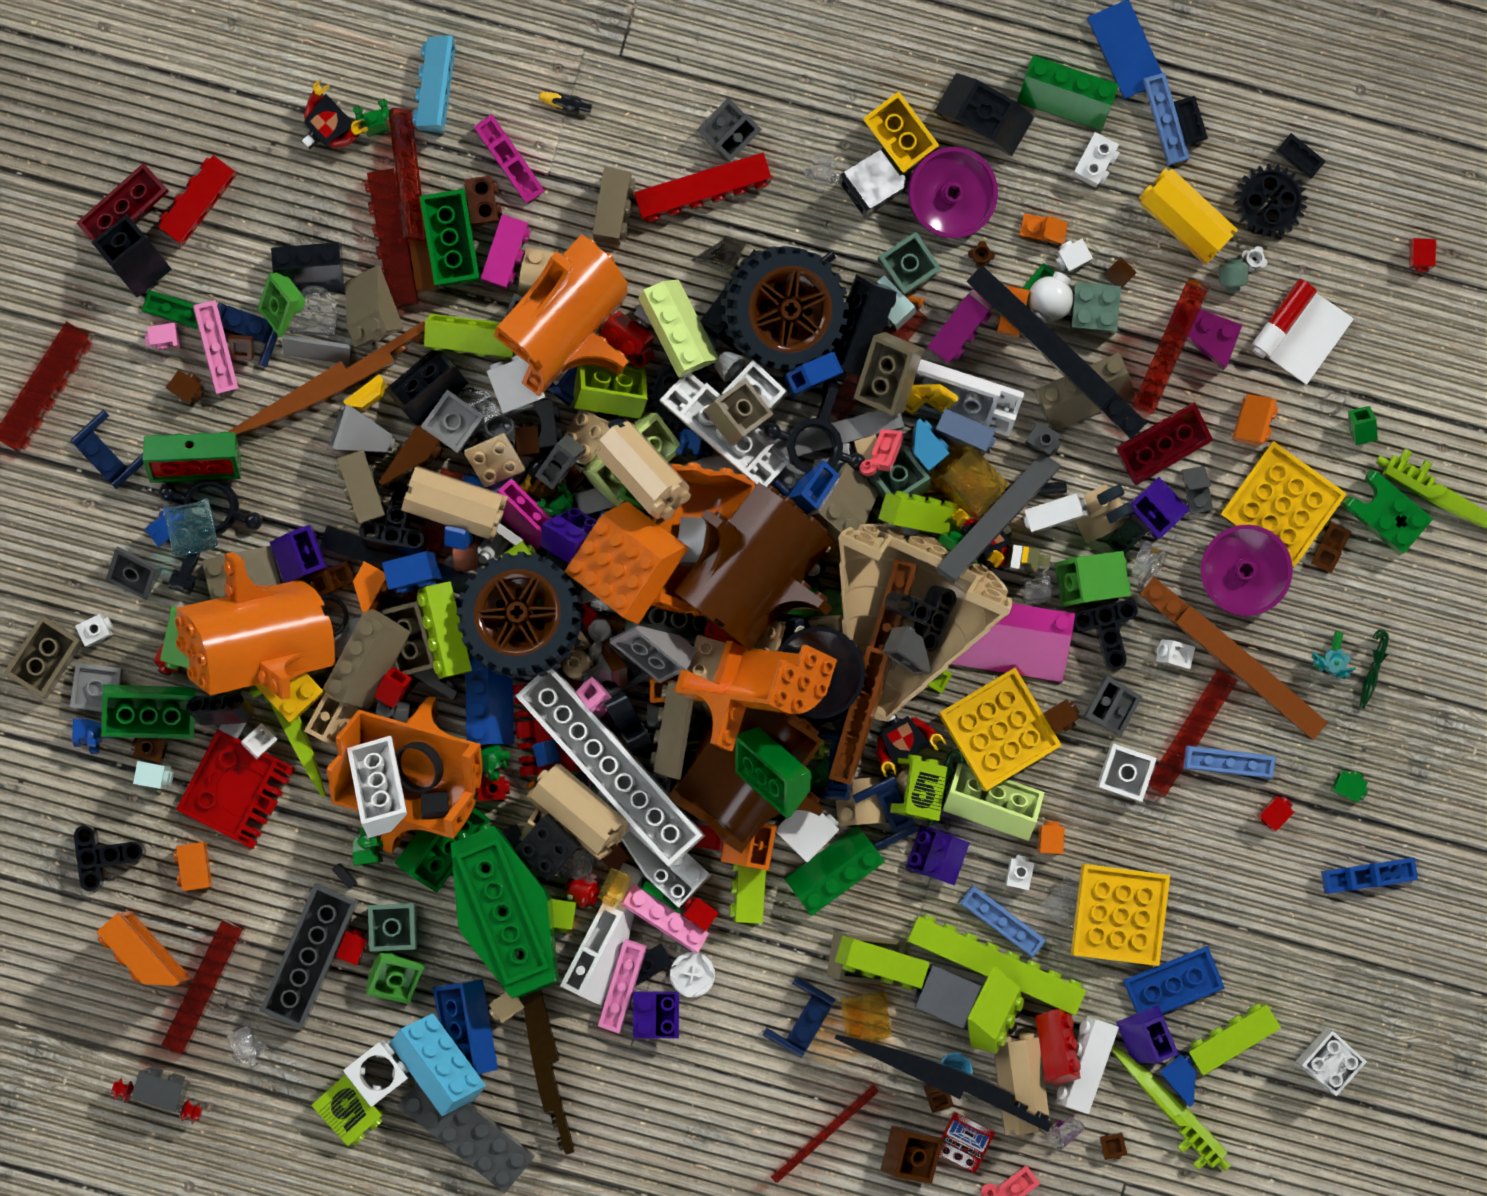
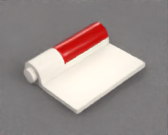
[1251,279,1354,385]

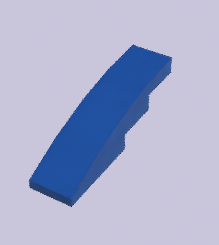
[1321,857,1418,894]

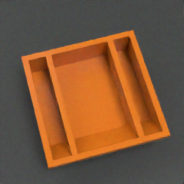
[564,501,689,624]
[96,911,192,986]

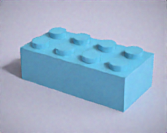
[389,1014,486,1116]

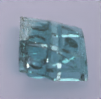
[163,498,218,556]

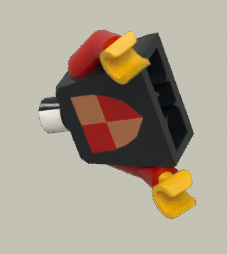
[301,79,368,149]
[951,509,1012,568]
[876,714,946,778]

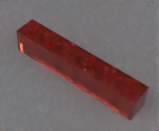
[364,168,419,308]
[1133,277,1211,414]
[0,321,93,453]
[161,919,246,1055]

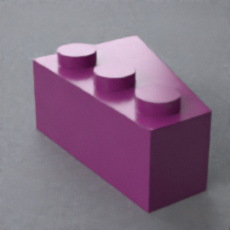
[927,289,993,363]
[1168,301,1242,370]

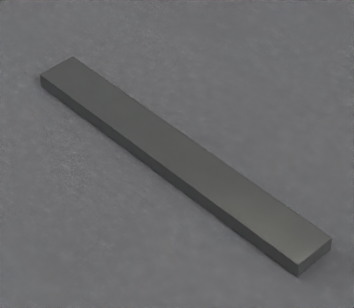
[936,452,1060,584]

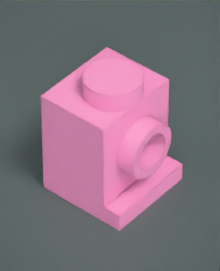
[145,323,181,350]
[575,677,612,718]

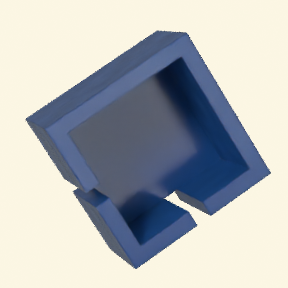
[382,551,442,594]

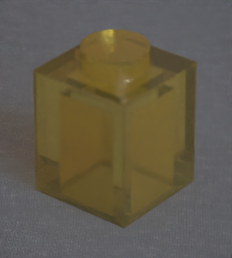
[598,868,632,907]

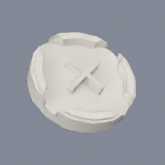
[670,952,715,997]

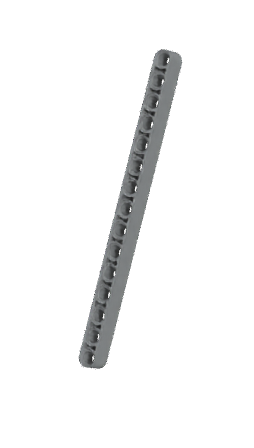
[573,410,905,516]

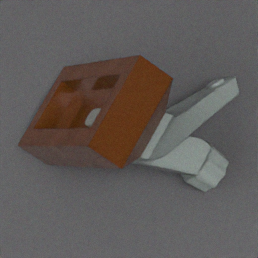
[582,641,629,687]

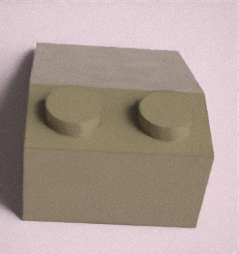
[345,265,404,347]
[807,463,879,543]
[202,546,281,600]
[827,931,906,986]

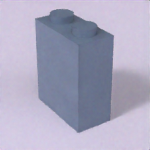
[933,408,997,458]

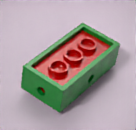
[143,431,241,483]

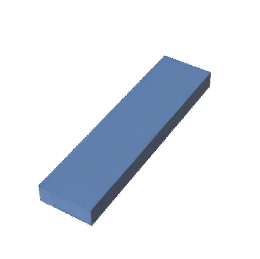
[1142,72,1190,166]
[1183,745,1276,779]
[959,885,1046,958]

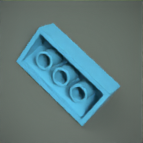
[412,35,456,134]

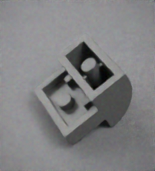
[696,98,762,162]
[1083,675,1143,736]

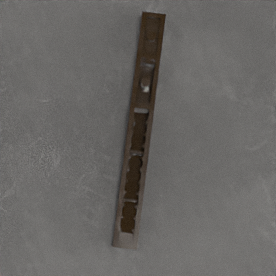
[519,951,575,1155]

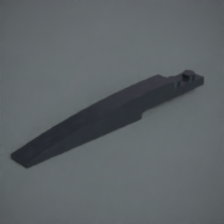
[966,265,1147,439]
[834,1033,1052,1132]

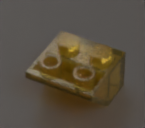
[840,991,892,1041]

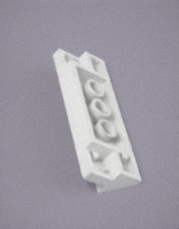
[913,359,1024,437]
[660,373,791,487]

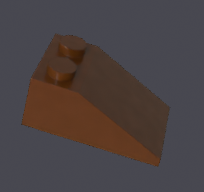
[379,426,443,489]

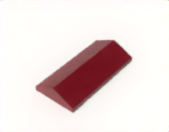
[76,163,169,241]
[1116,402,1213,485]

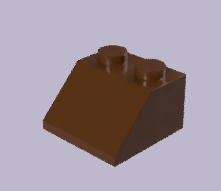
[880,1126,944,1184]

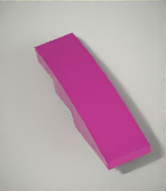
[473,114,544,203]

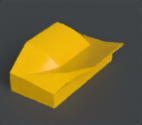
[343,374,387,411]

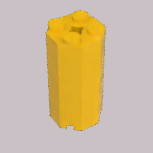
[1139,168,1238,265]

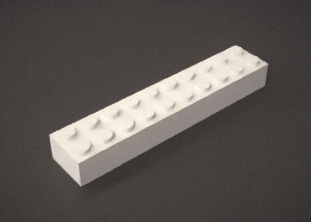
[516,668,706,867]

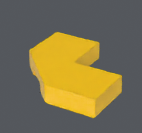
[905,384,958,415]

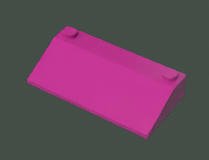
[951,603,1075,682]

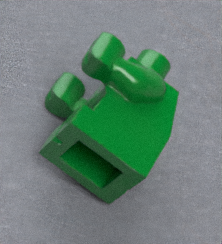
[353,98,390,137]
[537,483,575,517]
[481,744,510,781]
[352,827,383,866]

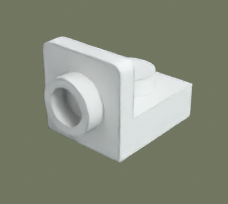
[1156,639,1195,669]
[241,723,277,759]

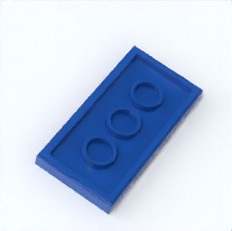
[1087,0,1162,100]
[1123,946,1225,1014]

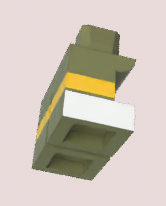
[1003,545,1051,574]

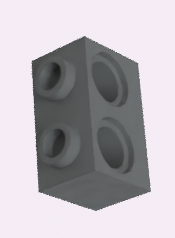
[535,434,585,490]

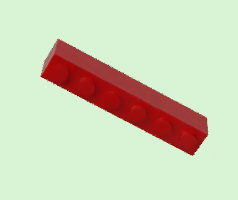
[634,152,772,223]

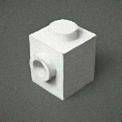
[1055,239,1093,274]
[75,614,114,647]
[1005,855,1034,890]

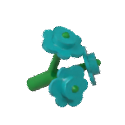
[1311,631,1356,679]

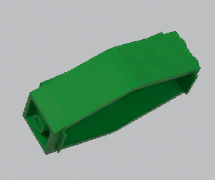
[451,824,559,999]

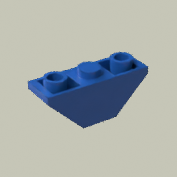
[782,352,843,399]

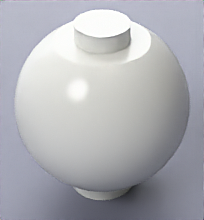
[1028,272,1073,323]

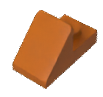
[1019,213,1068,245]

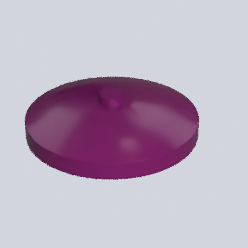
[908,147,998,238]
[1201,524,1293,616]

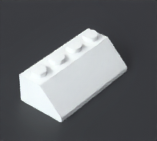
[347,736,407,838]

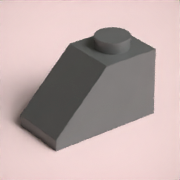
[883,625,931,675]

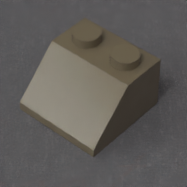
[703,378,773,447]

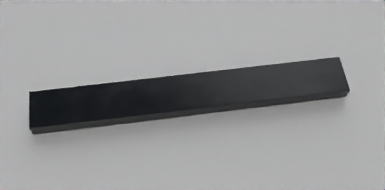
[320,525,476,594]

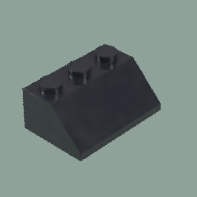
[271,242,345,294]
[385,350,468,426]

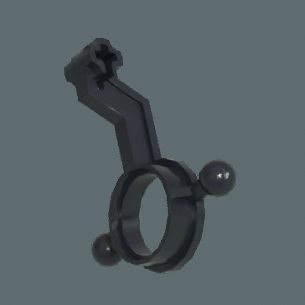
[763,371,865,474]
[158,480,263,595]

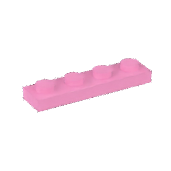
[193,300,238,394]
[621,884,709,954]
[598,939,647,1033]

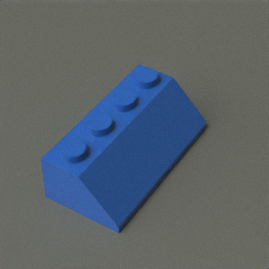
[465,653,514,745]
[433,979,498,1074]

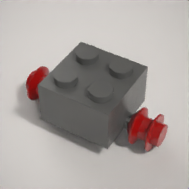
[111,1066,203,1125]

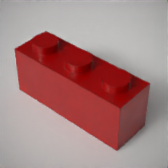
[1035,1008,1081,1086]

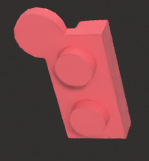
[860,429,904,476]
[981,1165,1041,1196]

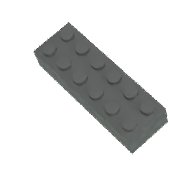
[259,883,359,1029]
[398,1083,535,1194]

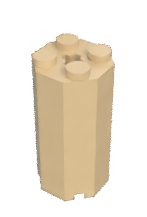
[595,421,691,520]
[401,466,508,540]
[527,764,629,860]
[994,1032,1051,1135]

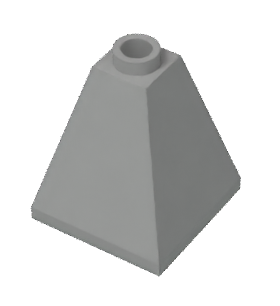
[328,405,395,453]

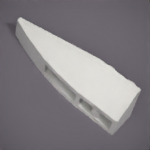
[597,791,711,908]
[560,863,644,1006]

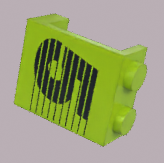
[890,755,947,821]
[311,1074,384,1146]

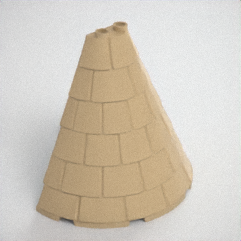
[838,524,1012,722]

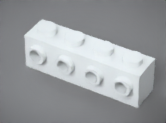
[1056,1015,1119,1114]

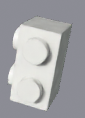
[1072,132,1120,188]

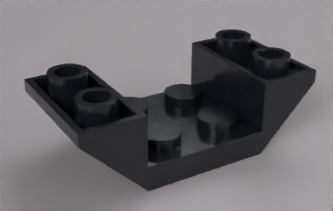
[934,73,1034,157]

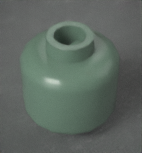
[1219,258,1248,291]

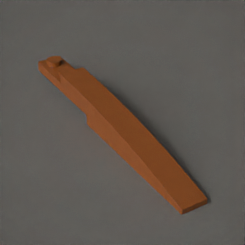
[228,321,425,437]
[829,558,919,785]
[1139,577,1328,740]

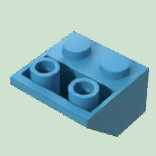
[911,419,950,474]

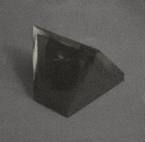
[692,235,746,275]

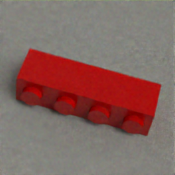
[158,155,237,246]

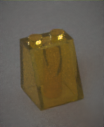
[930,446,1009,517]

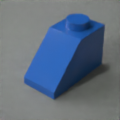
[788,460,840,513]
[1158,1053,1196,1107]

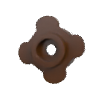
[968,241,995,268]

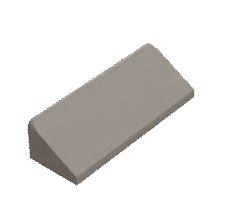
[282,335,352,364]

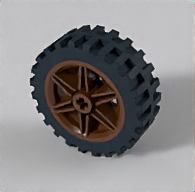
[721,246,849,370]
[456,552,585,680]

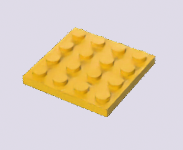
[1220,441,1347,568]
[938,668,1062,792]
[1070,864,1170,966]

